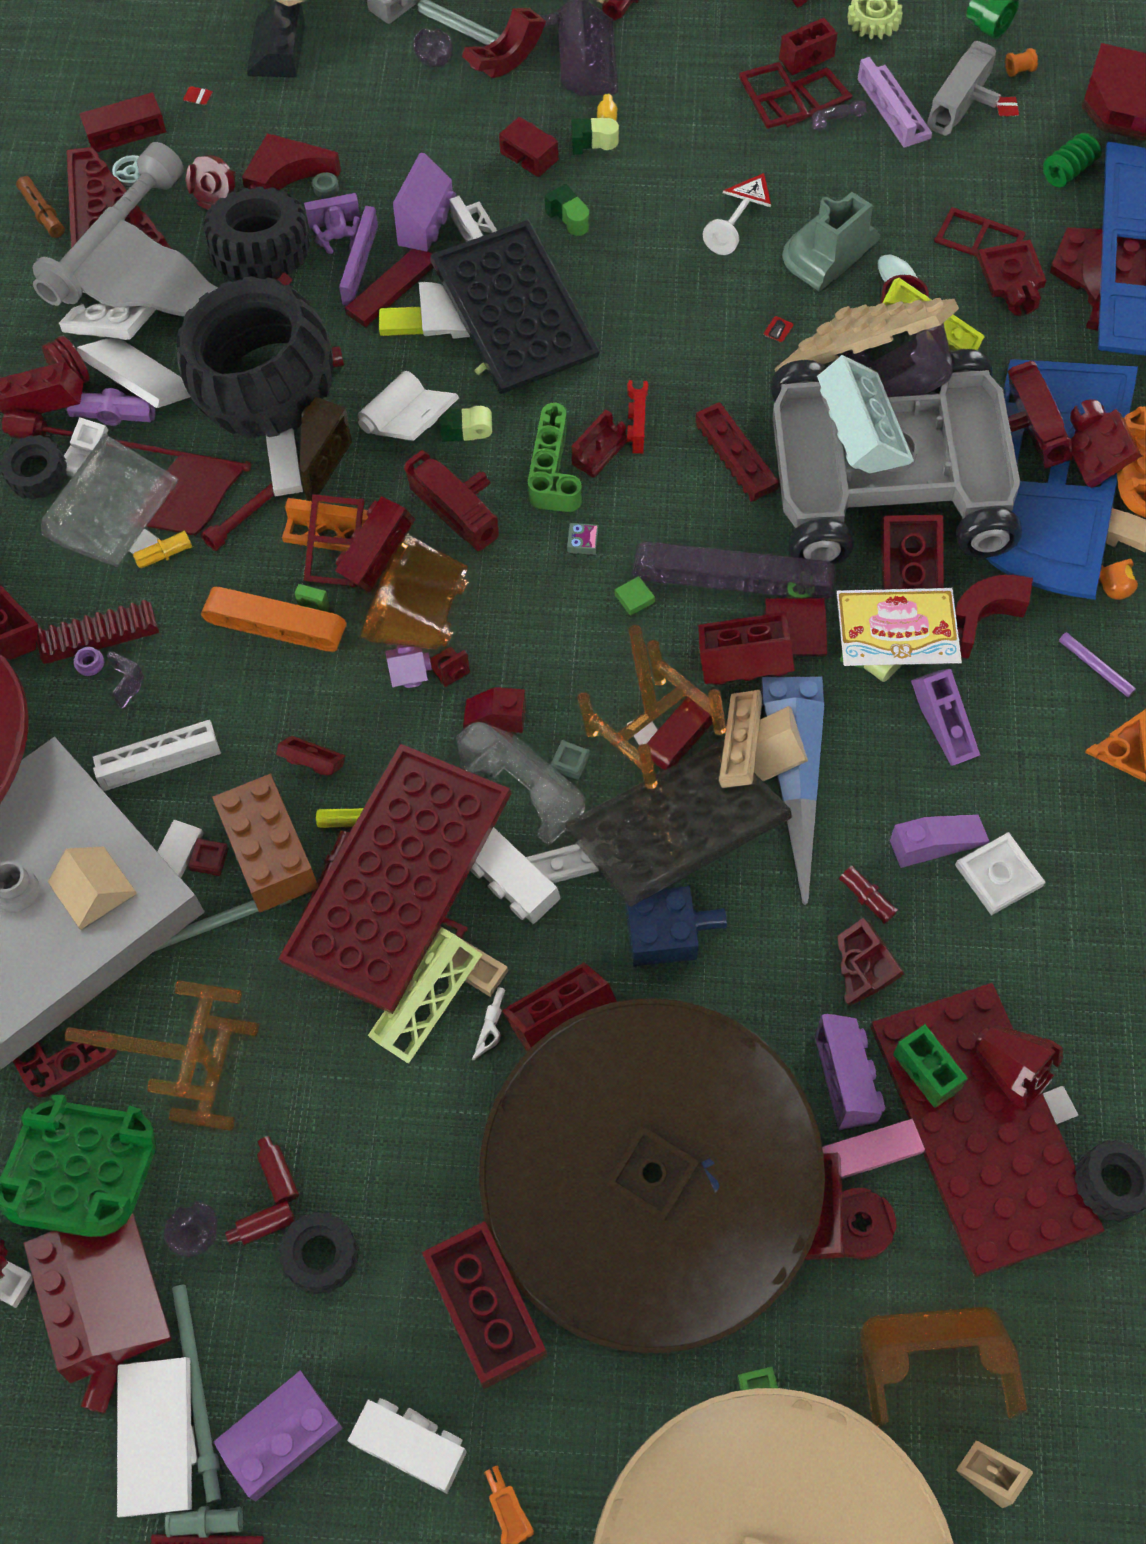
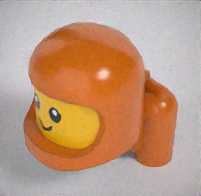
[1099,559,1138,600]

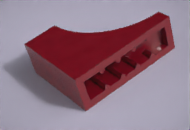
[242,133,341,191]

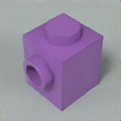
[385,642,432,688]

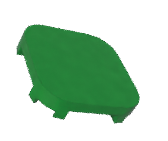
[0,1095,156,1237]

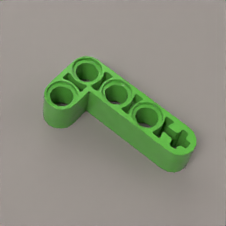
[528,403,582,512]

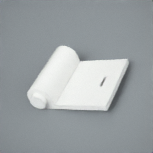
[358,371,459,441]

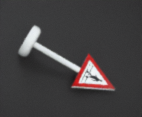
[703,173,771,255]

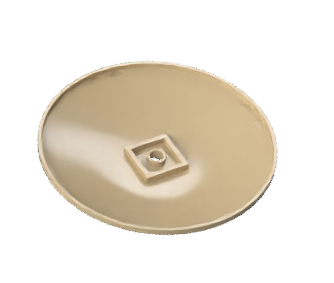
[593,1388,954,1544]

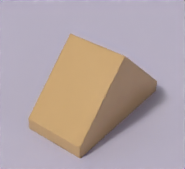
[956,1441,1033,1508]

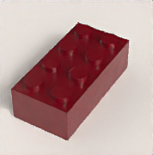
[422,1221,547,1390]

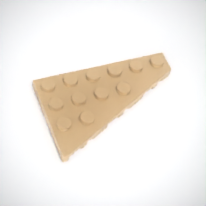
[774,298,959,372]

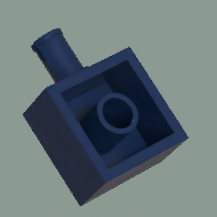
[625,886,727,967]

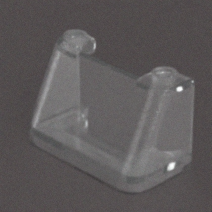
[456,722,585,846]

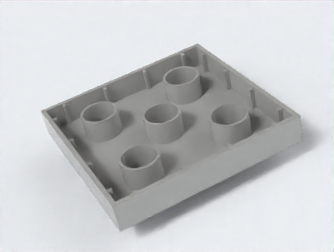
[0,736,205,1070]

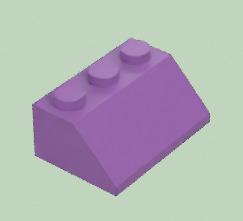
[393,153,456,252]
[815,1014,885,1130]
[214,1370,343,1501]

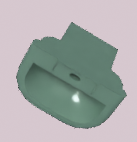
[782,192,881,292]

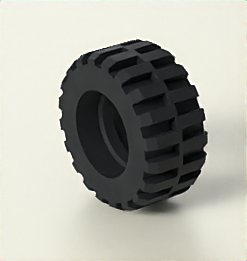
[203,187,310,281]

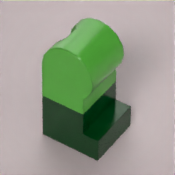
[544,184,589,236]

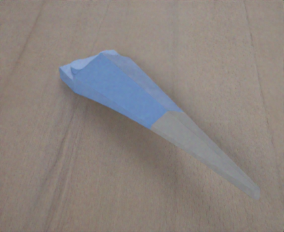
[761,677,825,905]

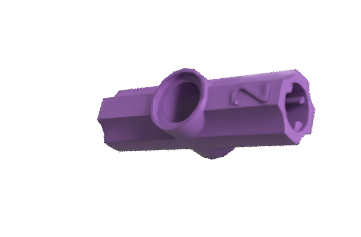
[67,388,156,426]

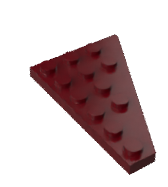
[67,147,172,249]

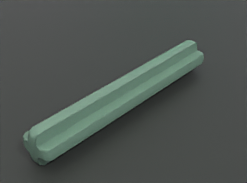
[417,0,500,45]

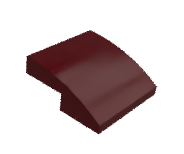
[765,598,827,656]

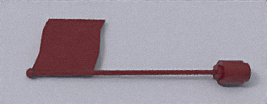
[2,409,252,536]

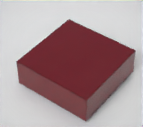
[188,838,229,876]

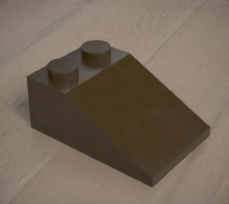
[300,396,352,501]

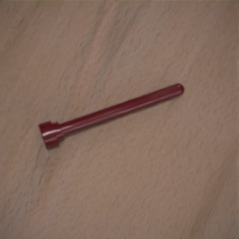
[201,459,300,551]

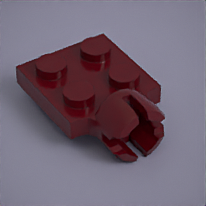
[977,240,1046,316]
[1070,399,1142,489]

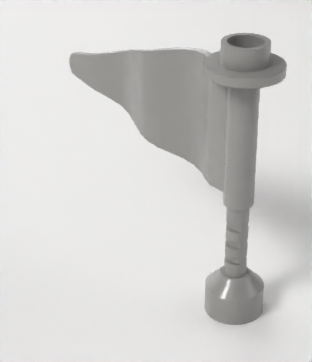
[33,142,218,316]

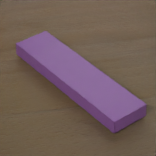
[339,206,378,305]

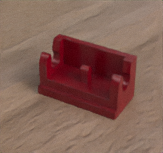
[571,409,627,478]

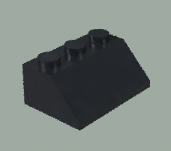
[247,0,305,78]

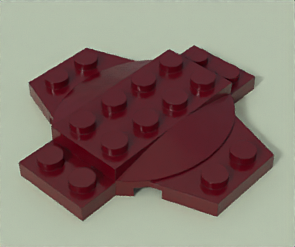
[1049,227,1146,331]

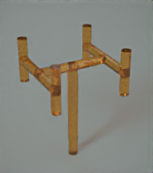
[577,625,726,789]
[65,980,259,1131]

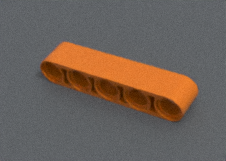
[201,587,347,652]

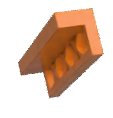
[282,498,397,560]

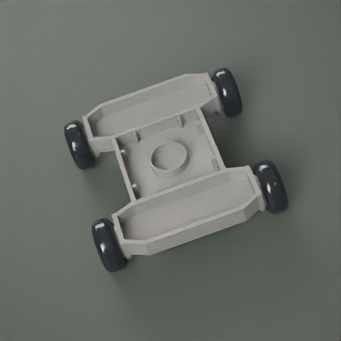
[770,349,1022,569]

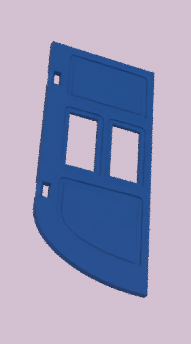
[1098,142,1146,356]
[986,359,1138,599]

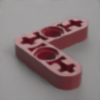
[13,1030,118,1098]

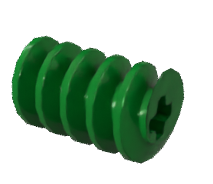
[1043,133,1102,188]

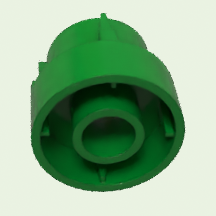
[966,0,1019,39]

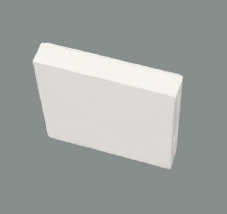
[955,832,1045,916]

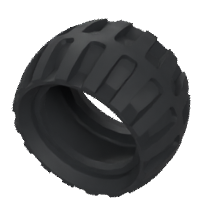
[177,276,333,439]

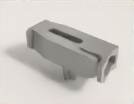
[927,41,1001,136]

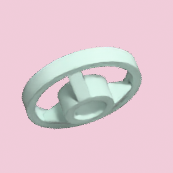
[112,155,140,186]

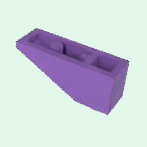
[911,669,980,766]
[890,814,990,868]

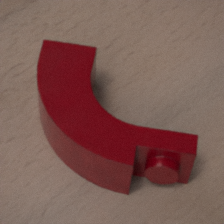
[462,8,546,78]
[955,575,1033,659]

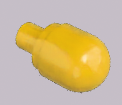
[597,94,617,121]

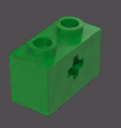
[893,1024,968,1108]

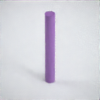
[1059,632,1136,698]

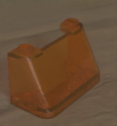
[360,534,469,650]

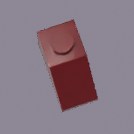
[463,687,526,733]

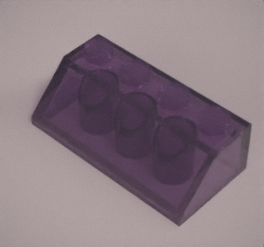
[557,0,619,96]

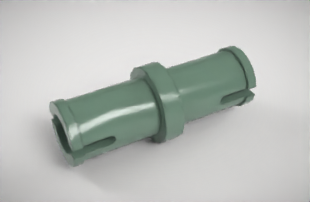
[165,1506,243,1538]

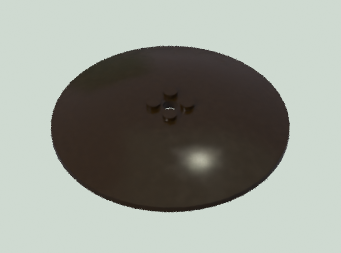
[479,998,825,1353]

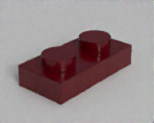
[276,735,346,775]

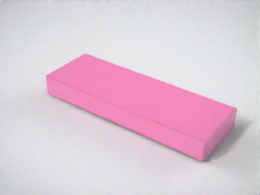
[822,1119,925,1179]

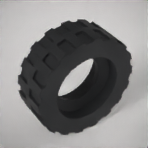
[0,435,67,500]
[1074,1140,1146,1222]
[279,1212,358,1294]

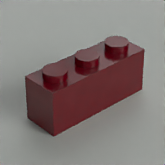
[79,92,166,152]
[0,362,84,414]

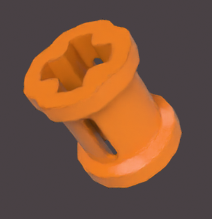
[1005,48,1038,77]

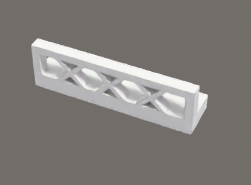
[450,196,497,242]
[93,720,221,791]

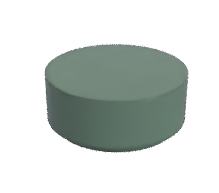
[312,172,339,199]

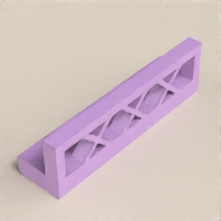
[858,57,932,148]

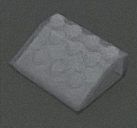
[41,434,179,567]

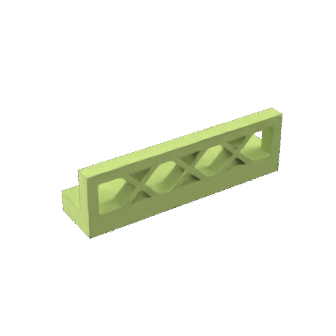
[368,927,482,1064]

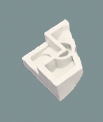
[419,282,470,339]

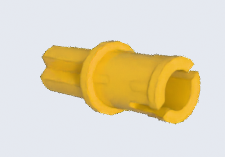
[133,530,192,568]

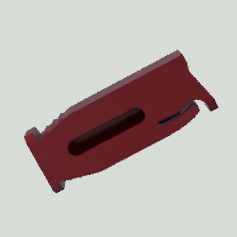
[1008,361,1073,469]
[404,450,499,551]

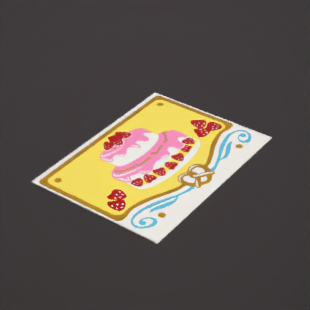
[837,588,962,666]

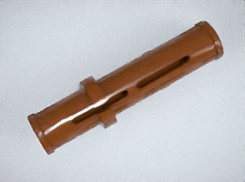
[16,176,65,238]

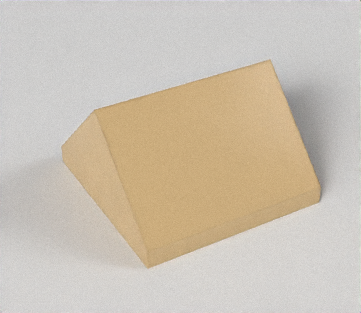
[48,846,137,930]

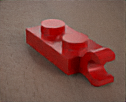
[627,380,648,454]

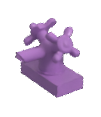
[304,193,360,254]

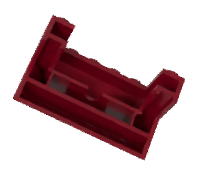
[1082,43,1146,141]

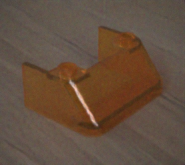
[860,1307,1027,1429]

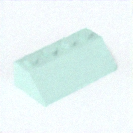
[817,355,914,473]

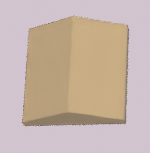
[752,706,808,786]

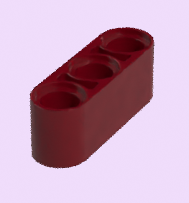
[642,691,720,772]

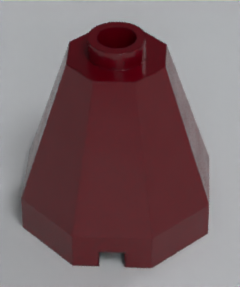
[975,1025,1063,1109]

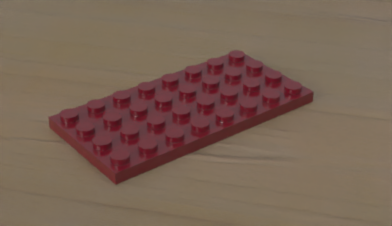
[278,744,512,1014]
[870,983,1105,1277]

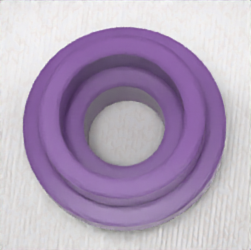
[74,647,104,676]

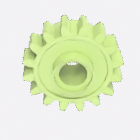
[847,0,903,39]

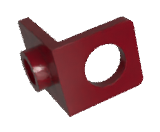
[430,647,470,687]

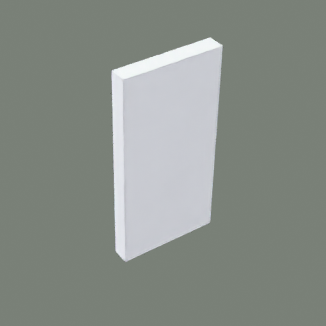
[77,337,190,408]
[117,1357,192,1517]

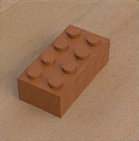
[212,773,319,913]

